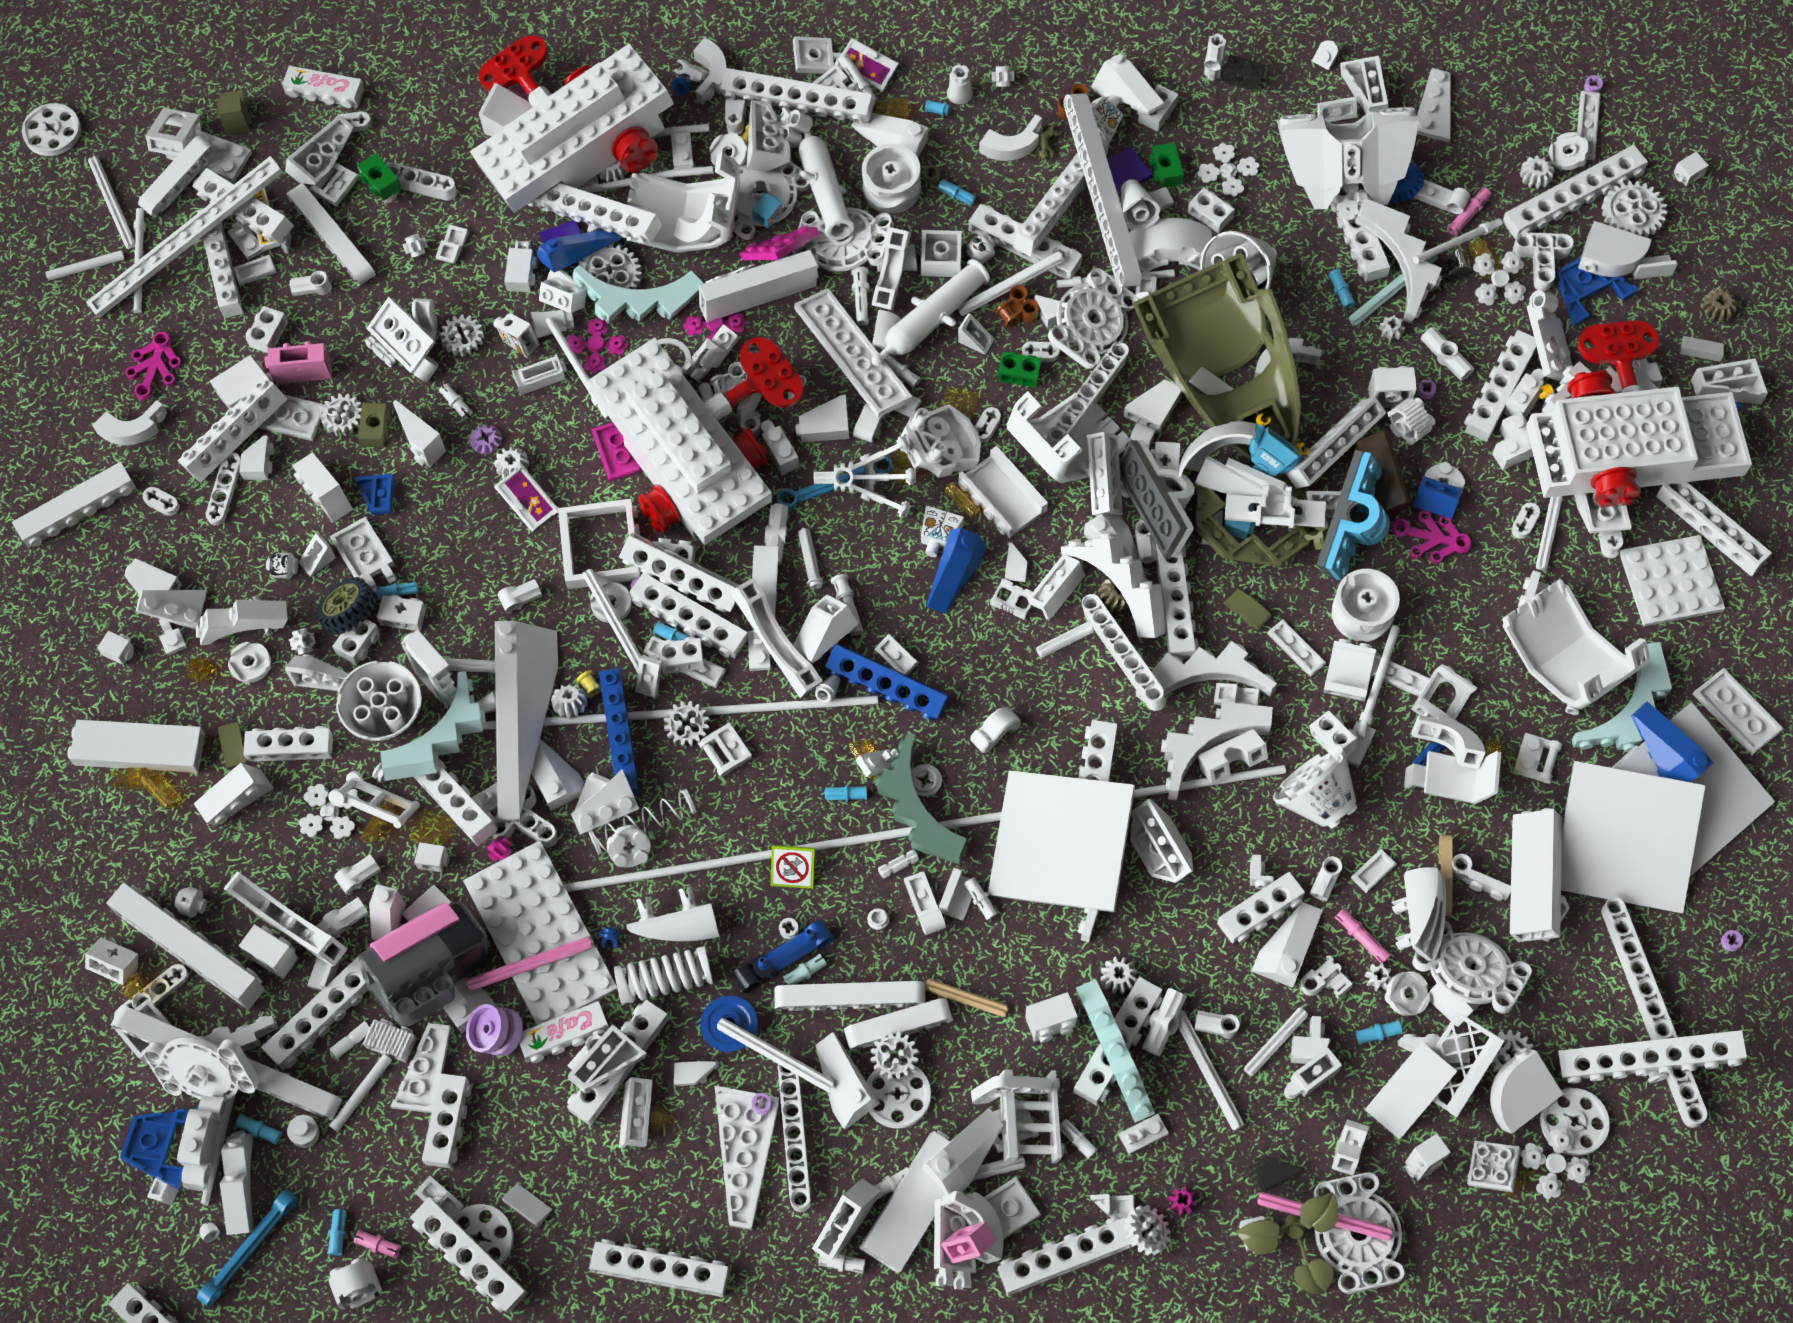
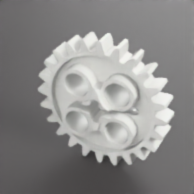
[1601,181,1667,238]
[579,244,641,295]

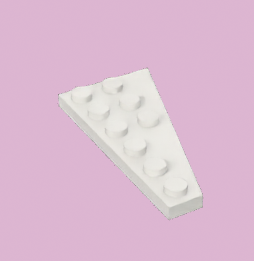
[715,1086,780,1230]

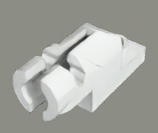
[683,324,740,382]

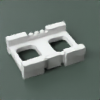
[990,578,1033,620]

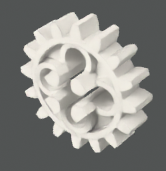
[440,314,484,357]
[320,394,362,436]
[664,701,709,747]
[870,1031,918,1080]
[1124,1205,1171,1255]

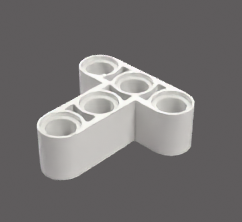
[1513,233,1573,292]
[492,785,558,847]

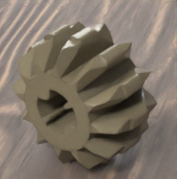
[1702,288,1738,323]
[1097,578,1129,612]

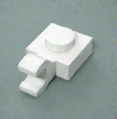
[674,59,710,82]
[159,619,187,656]

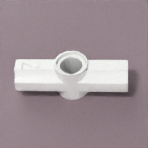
[1204,33,1226,81]
[1421,327,1474,381]
[765,503,788,565]
[315,897,369,938]
[1142,988,1187,1056]

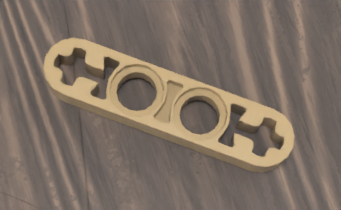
[1439,835,1453,916]

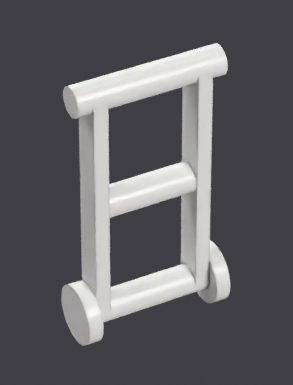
[328,771,420,828]

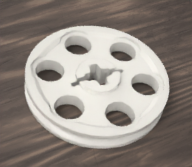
[22,103,81,156]
[867,1061,931,1128]
[1540,1088,1610,1156]
[447,1204,513,1273]

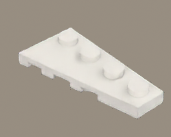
[1417,68,1450,142]
[390,1023,451,1113]

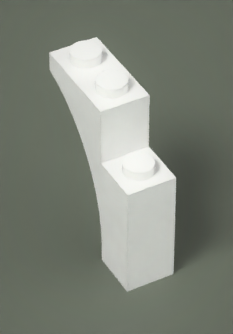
[196,600,288,645]
[220,1131,253,1235]

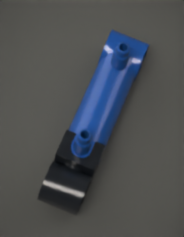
[732,919,834,993]

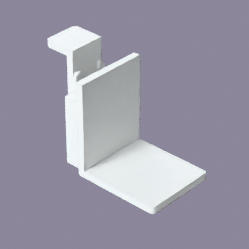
[1404,751,1501,804]

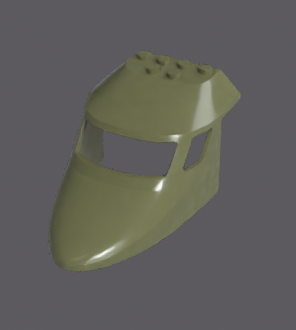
[1132,253,1300,460]

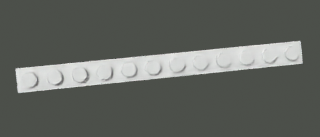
[87,156,283,318]

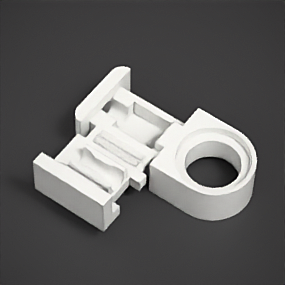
[1301,956,1352,999]

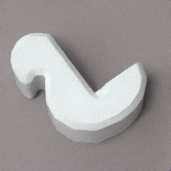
[412,298,437,341]
[970,707,1021,753]

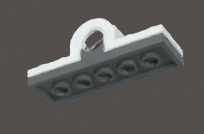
[1119,440,1194,557]

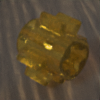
[185,655,213,683]

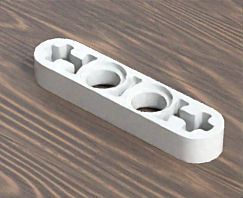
[206,452,241,525]
[114,964,189,1018]

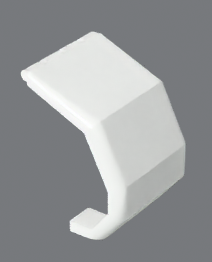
[626,153,740,253]
[1007,391,1130,483]
[1502,579,1650,709]

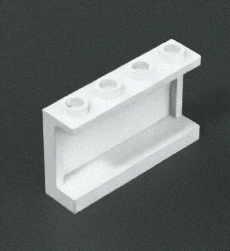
[958,446,1048,538]

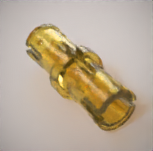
[944,482,981,519]

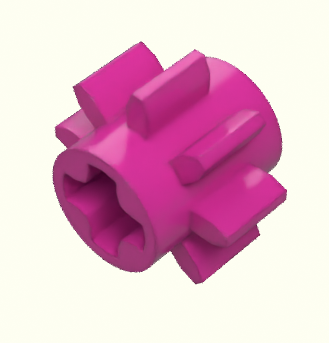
[487,837,513,862]
[1168,1186,1197,1216]

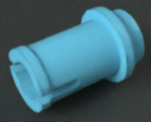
[925,100,950,117]

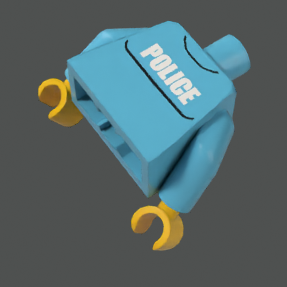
[1249,413,1310,477]

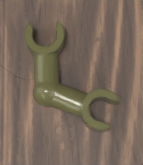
[1039,123,1062,159]

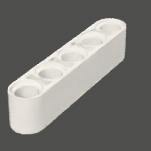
[138,135,216,217]
[844,998,953,1051]

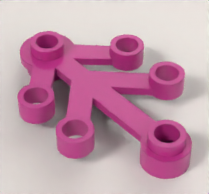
[125,332,182,401]
[1392,510,1472,564]

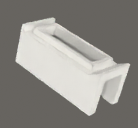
[512,354,567,395]

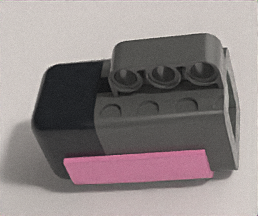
[358,901,490,1026]

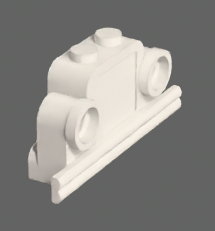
[177,1090,235,1206]

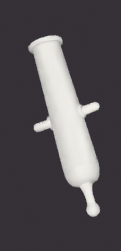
[798,130,854,240]
[871,259,990,366]

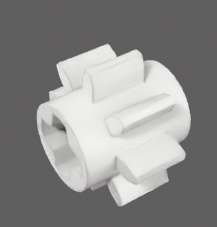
[992,66,1014,86]
[403,234,428,257]
[1379,315,1405,341]
[289,628,316,655]
[1365,963,1392,992]

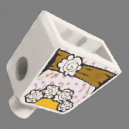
[494,313,540,358]

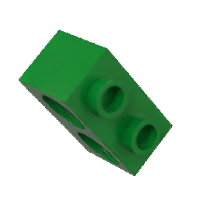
[998,352,1042,388]

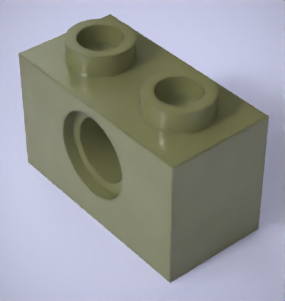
[358,403,392,447]

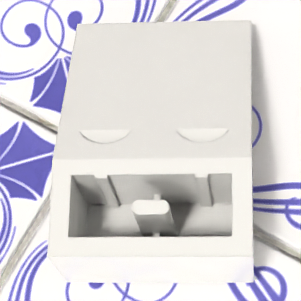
[793,595,859,663]

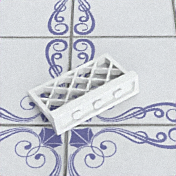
[1433,1011,1504,1117]

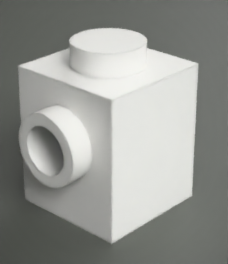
[97,631,134,665]

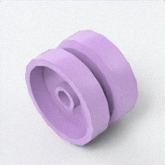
[466,1004,523,1056]

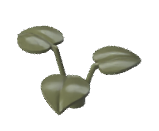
[1238,1192,1339,1294]

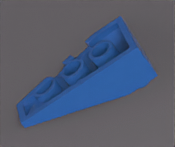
[536,230,621,273]
[926,527,986,614]
[1631,701,1714,782]

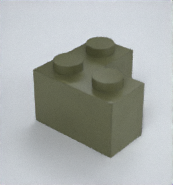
[217,90,252,135]

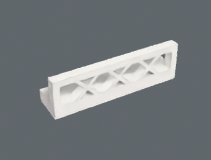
[1087,432,1123,516]

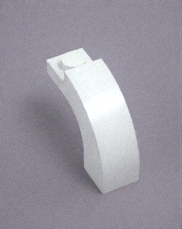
[693,37,727,104]
[979,114,1043,161]
[673,193,729,242]
[1254,338,1322,378]
[92,400,167,445]
[1412,715,1485,769]
[941,1191,1003,1264]

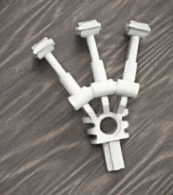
[814,436,916,517]

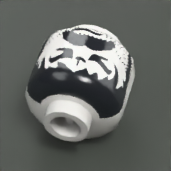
[266,552,298,579]

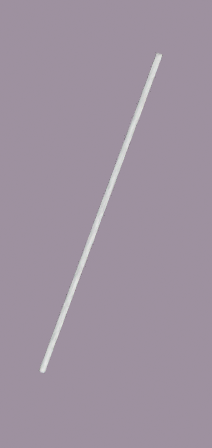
[482,696,878,730]

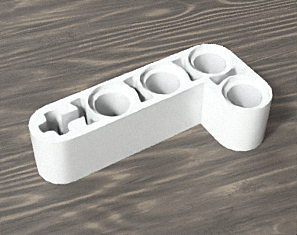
[381,163,457,203]

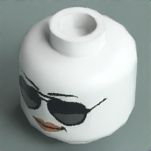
[966,235,996,264]

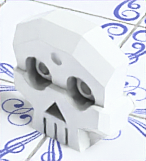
[901,404,981,478]

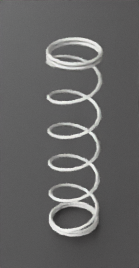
[588,789,696,855]

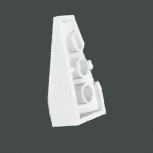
[747,100,790,172]
[851,113,928,158]
[285,115,354,185]
[1084,513,1148,581]
[1252,902,1322,988]
[816,1032,880,1130]

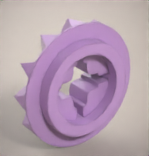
[469,423,502,454]

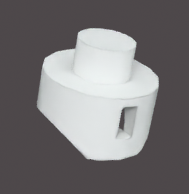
[174,887,207,918]
[287,1115,319,1148]

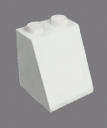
[479,83,533,136]

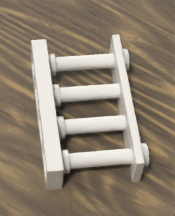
[999,1070,1064,1164]

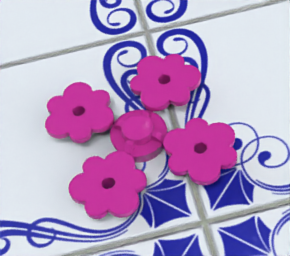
[683,313,747,340]
[567,317,628,373]

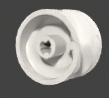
[862,144,921,214]
[1332,569,1400,642]

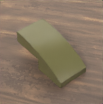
[1224,589,1272,630]
[218,722,248,768]

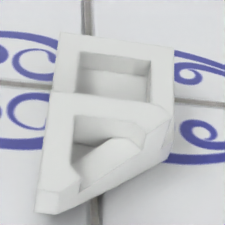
[1005,543,1027,582]
[674,1061,719,1086]
[1090,1194,1135,1219]

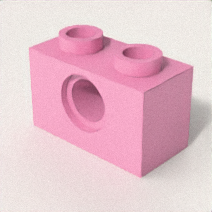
[941,1221,997,1264]

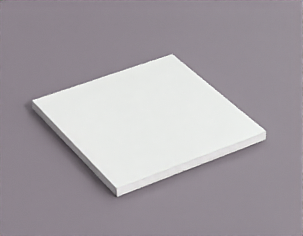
[1614,702,1775,876]
[1561,761,1705,913]
[988,771,1135,912]

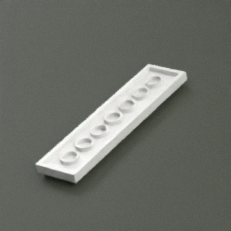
[794,288,912,417]

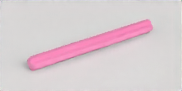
[467,936,593,991]
[1258,1192,1392,1241]

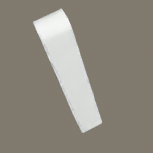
[286,183,376,286]
[1046,342,1129,448]
[1082,594,1166,711]
[774,981,925,1011]
[778,1064,811,1212]

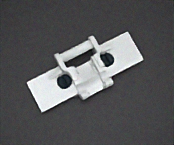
[1225,485,1326,528]

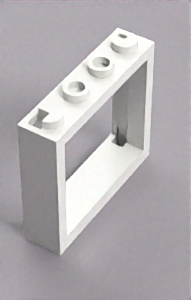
[558,499,642,589]

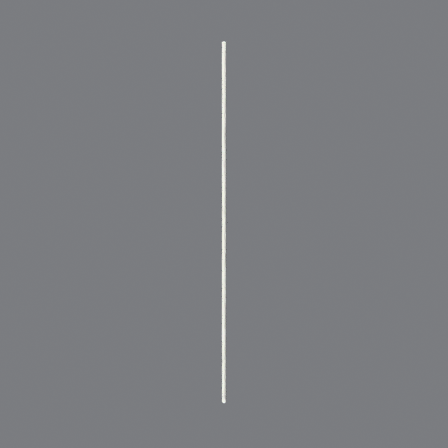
[563,765,1286,892]

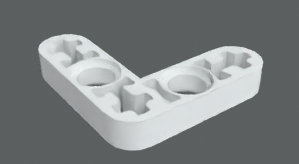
[971,1075,1052,1104]

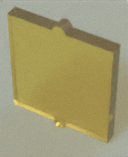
[942,387,979,423]
[409,808,456,847]

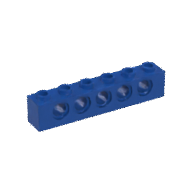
[825,644,951,721]
[599,668,640,795]

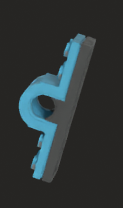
[1316,450,1390,581]

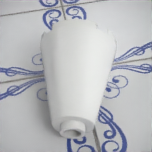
[1121,179,1160,231]

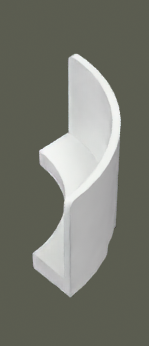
[1129,218,1212,272]
[1177,421,1256,477]

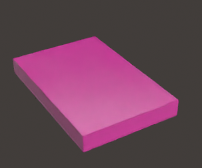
[591,422,643,482]

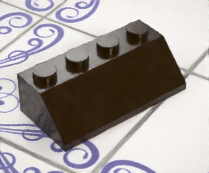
[1348,430,1410,521]

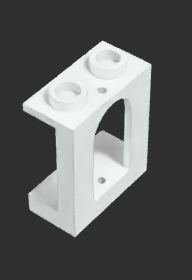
[146,108,202,156]
[1411,664,1477,721]

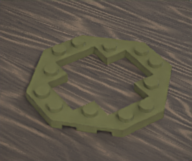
[1195,456,1311,567]

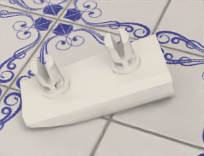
[1392,867,1446,961]
[626,886,719,941]

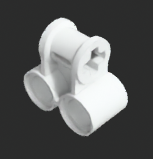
[777,106,813,148]
[710,362,747,395]

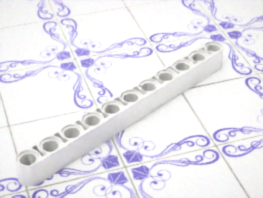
[1064,94,1142,287]
[1601,897,1707,1128]
[111,1005,342,1121]

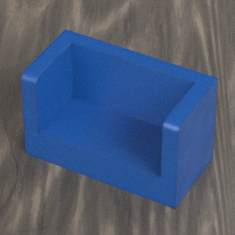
[1413,476,1463,519]

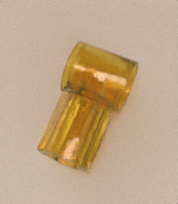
[1468,238,1502,279]

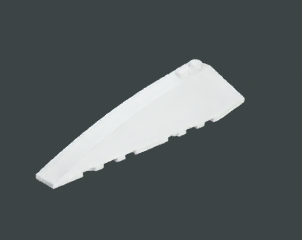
[494,621,558,821]

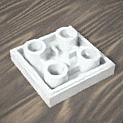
[1467,1141,1521,1192]

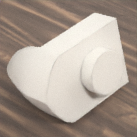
[1312,41,1340,70]
[1135,275,1157,300]

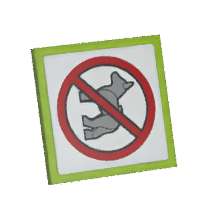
[771,845,815,889]

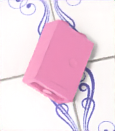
[265,341,332,384]

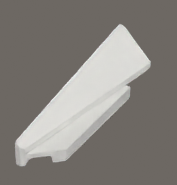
[1195,456,1297,499]

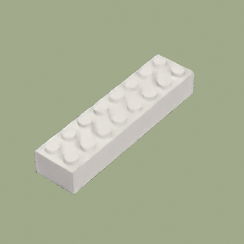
[106,883,265,1010]

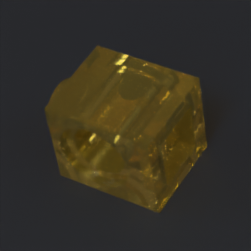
[892,451,913,483]

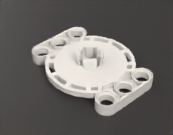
[733,160,810,240]
[792,208,894,272]
[1048,268,1138,369]
[1412,921,1532,1014]
[144,1038,260,1099]
[1314,1173,1405,1294]

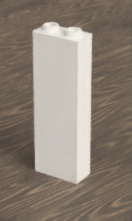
[699,250,819,322]
[68,720,205,773]
[1510,808,1562,942]
[859,1131,950,1273]

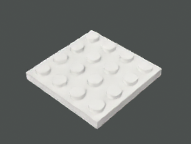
[1619,535,1725,627]

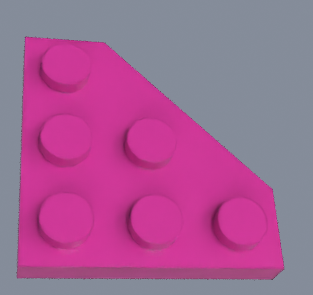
[740,225,820,260]

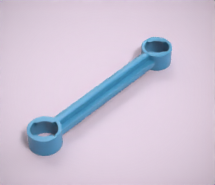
[777,456,892,511]
[197,1189,298,1307]

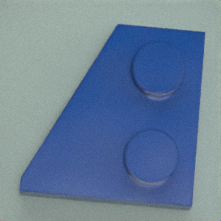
[355,474,395,515]

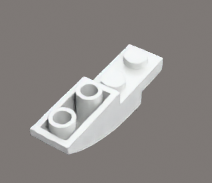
[199,1015,279,1052]

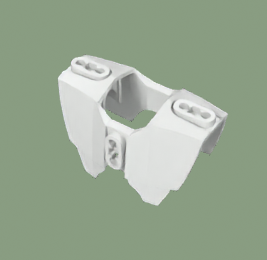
[1277,107,1419,209]

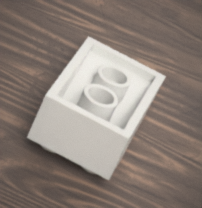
[393,400,446,468]
[1574,492,1632,533]

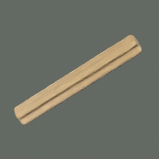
[925,979,1008,1017]

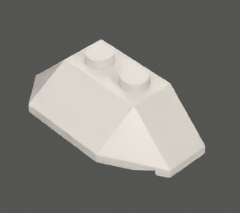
[1130,799,1193,883]

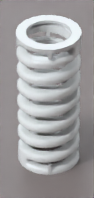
[614,946,713,1005]

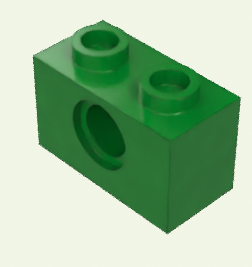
[1149,142,1184,188]
[357,153,402,201]

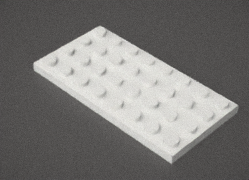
[463,841,618,1025]

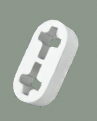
[336,112,371,132]
[1022,341,1060,362]
[974,407,1001,443]
[143,487,179,516]
[1511,503,1540,539]

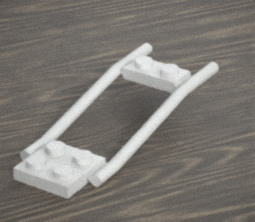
[559,124,713,193]

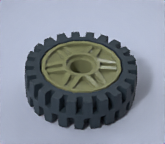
[315,577,376,634]

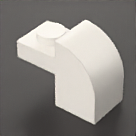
[1291,1016,1329,1064]
[1332,1119,1369,1176]

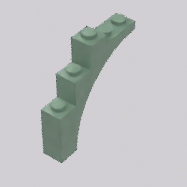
[875,733,967,865]

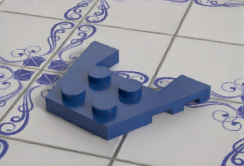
[1555,258,1639,327]
[120,1106,199,1190]

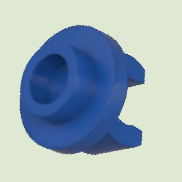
[672,76,691,95]
[599,927,621,948]

